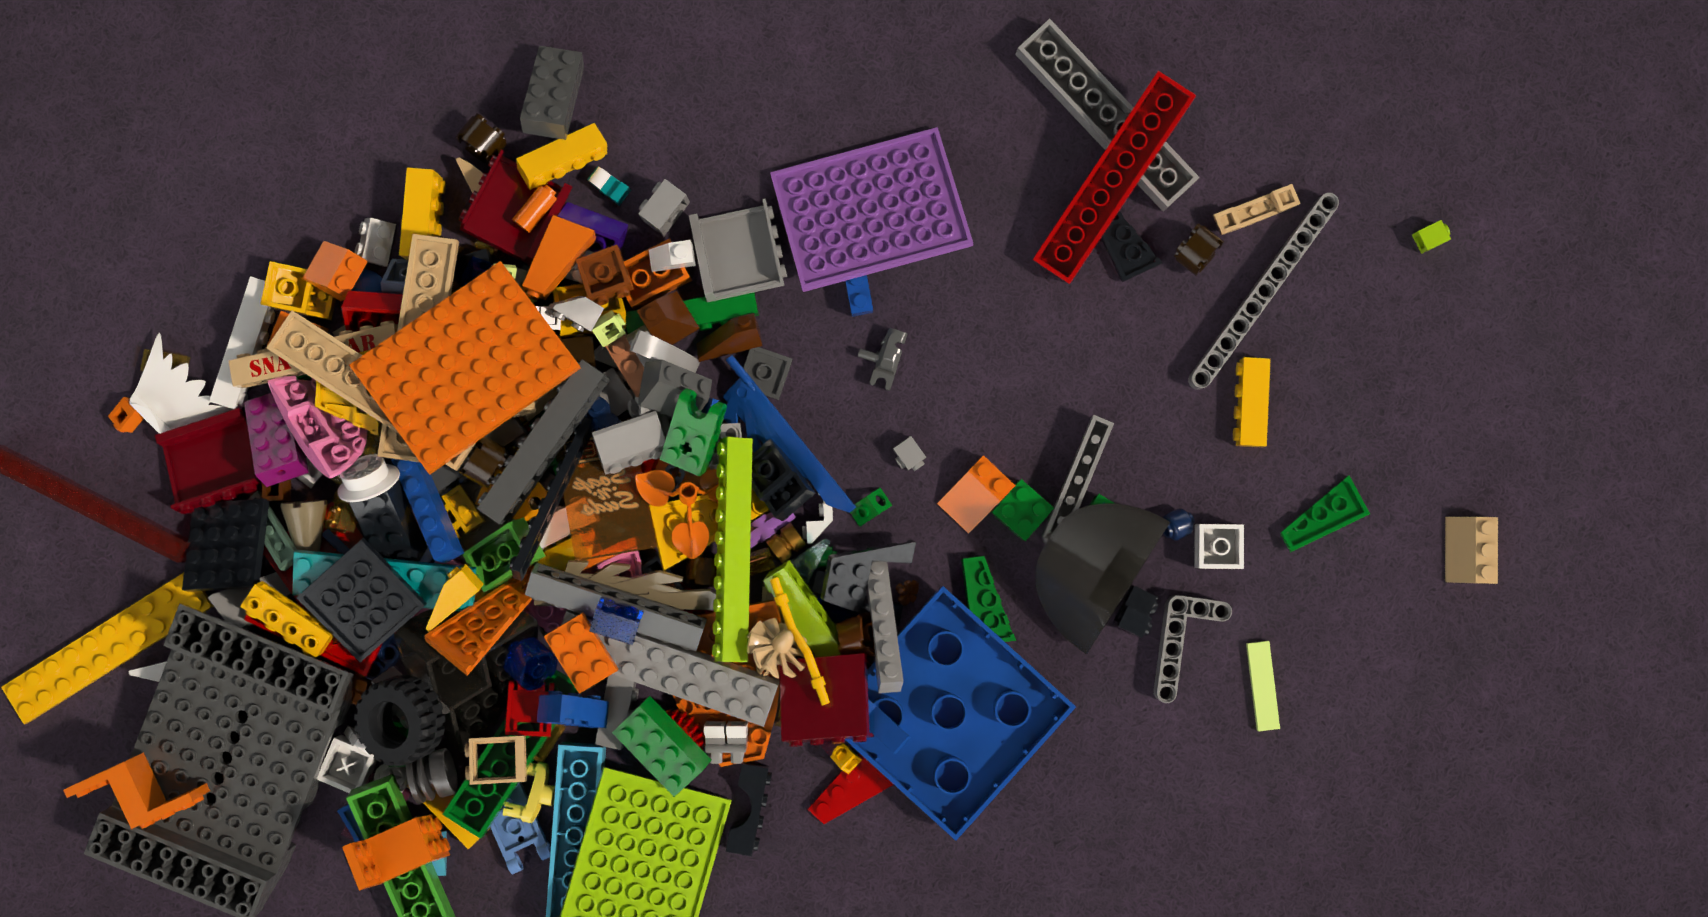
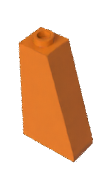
[522,215,596,300]

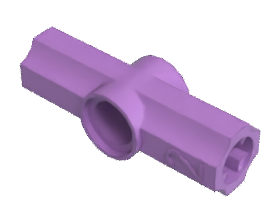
[750,512,796,549]

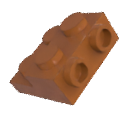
[576,244,634,306]

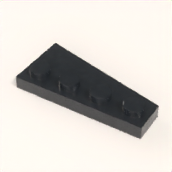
[1101,211,1162,283]

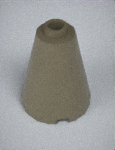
[281,500,327,552]

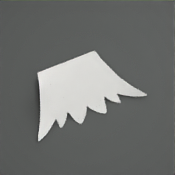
[129,333,234,434]

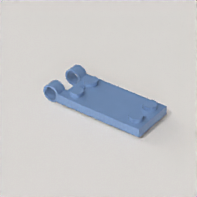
[490,782,551,875]

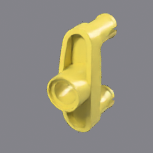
[503,762,555,823]

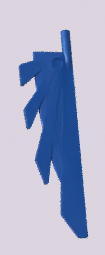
[723,355,856,512]

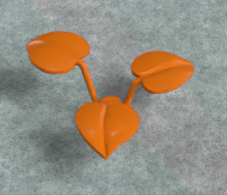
[635,469,719,559]

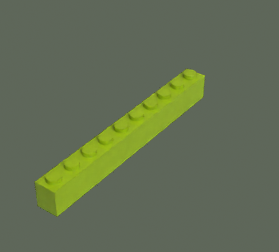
[712,437,753,662]

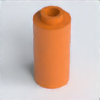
[512,185,557,233]

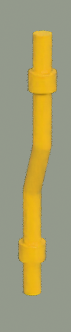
[770,577,830,706]

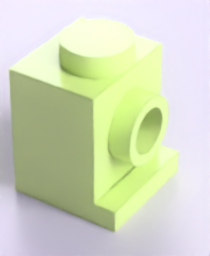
[592,310,626,347]

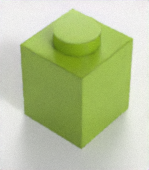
[1412,220,1451,254]

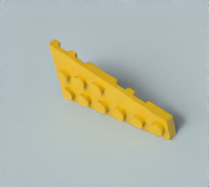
[648,489,769,571]

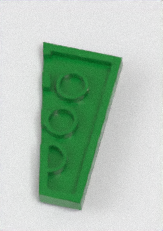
[1280,475,1370,553]
[961,556,1016,642]

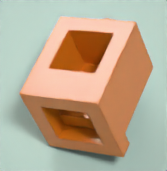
[108,397,144,433]

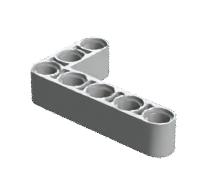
[1154,595,1232,703]

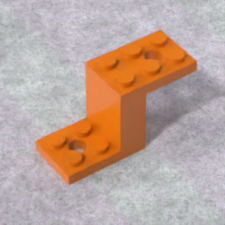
[63,752,210,829]
[342,814,450,891]

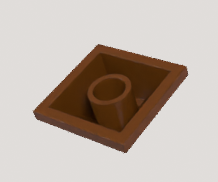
[637,291,700,345]

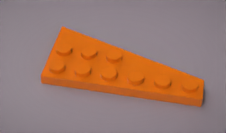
[424,565,534,676]

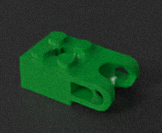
[660,388,727,477]

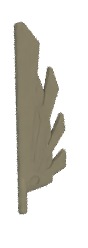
[534,560,716,610]

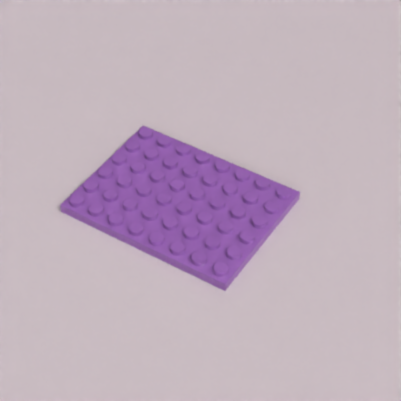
[770,127,973,292]

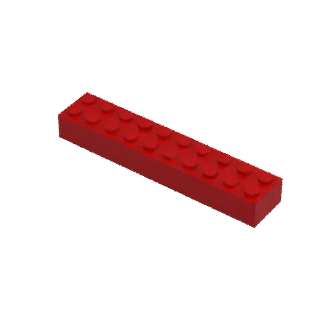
[1033,71,1196,284]

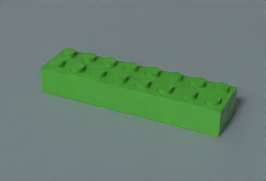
[346,774,455,917]

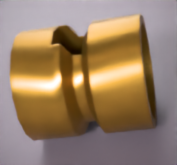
[766,523,807,563]

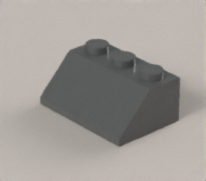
[637,360,712,418]

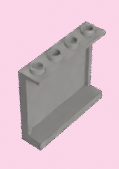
[689,199,787,302]

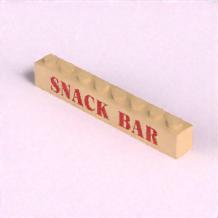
[229,321,398,388]

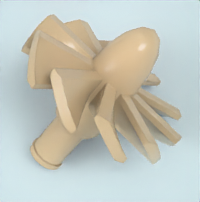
[747,618,807,678]

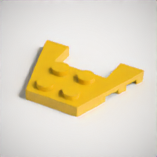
[315,350,382,435]

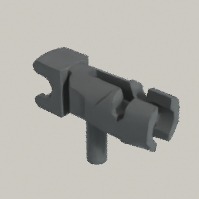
[858,328,908,391]

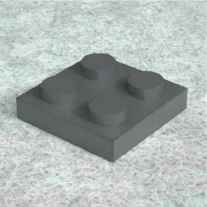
[743,347,793,401]

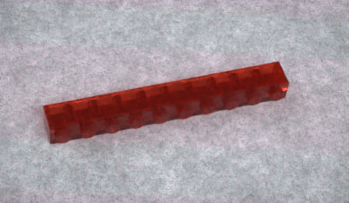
[0,445,190,563]

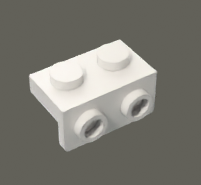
[355,218,396,267]

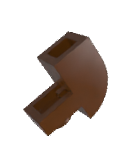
[250,479,291,502]

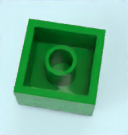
[990,479,1054,541]

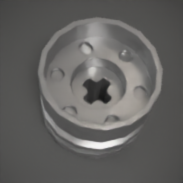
[406,748,458,804]

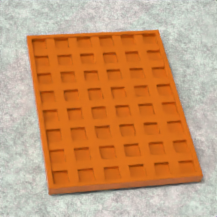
[349,261,581,475]

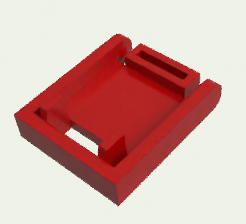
[505,681,555,737]

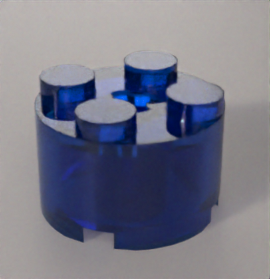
[504,637,558,690]

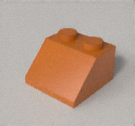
[302,241,368,301]

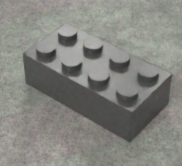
[520,45,584,140]

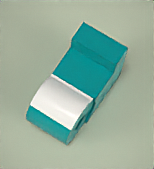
[587,166,631,206]

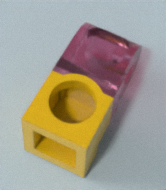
[820,740,862,774]

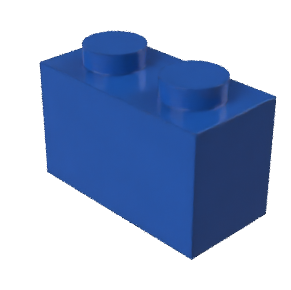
[845,275,873,317]

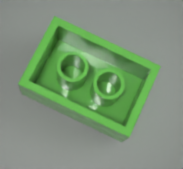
[462,517,546,592]

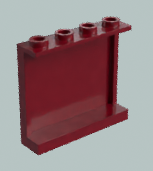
[458,149,572,266]
[155,408,262,514]
[779,653,874,747]

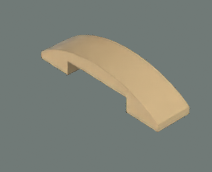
[1213,184,1300,235]

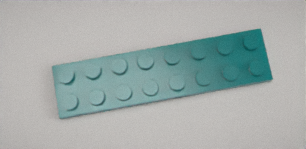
[292,550,477,611]

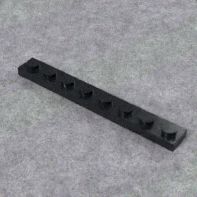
[510,417,594,581]

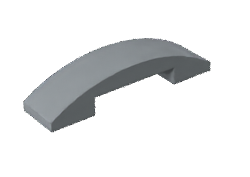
[630,330,700,373]

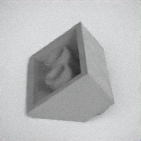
[592,411,665,475]

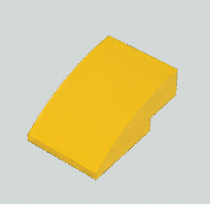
[261,261,336,320]

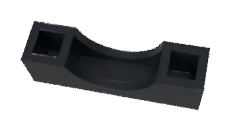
[726,762,772,857]

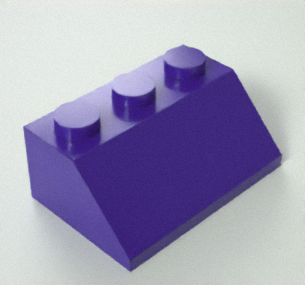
[558,202,628,252]

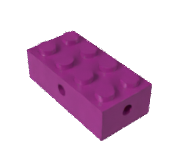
[244,393,309,487]

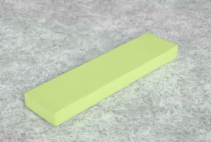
[1246,641,1280,731]

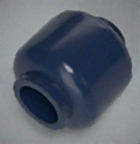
[1160,508,1195,540]

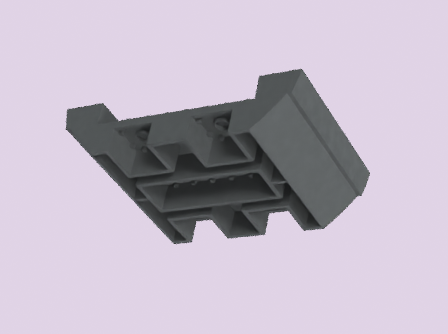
[84,604,354,917]

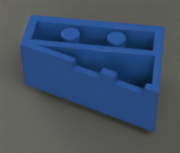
[537,691,609,728]

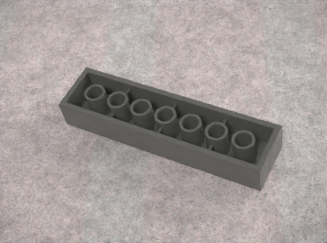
[477,360,610,525]

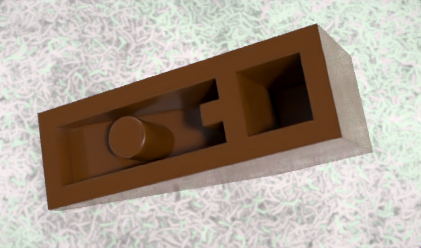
[696,313,763,362]

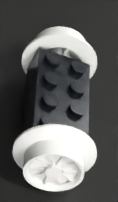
[338,454,433,562]

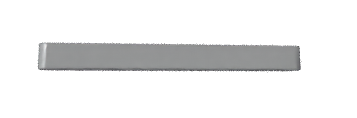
[1188,193,1339,390]

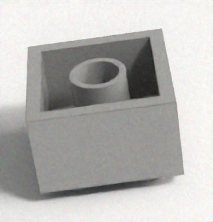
[638,179,690,237]

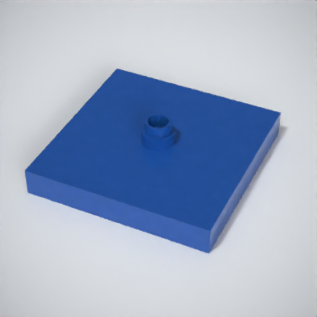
[845,586,1076,841]

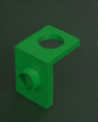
[850,488,892,527]

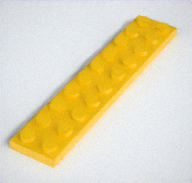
[1,573,214,724]

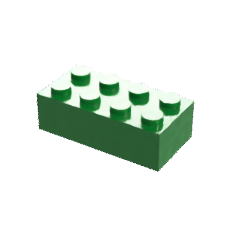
[612,696,712,797]

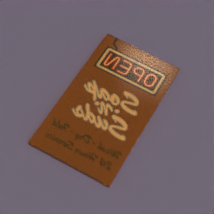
[557,418,657,562]

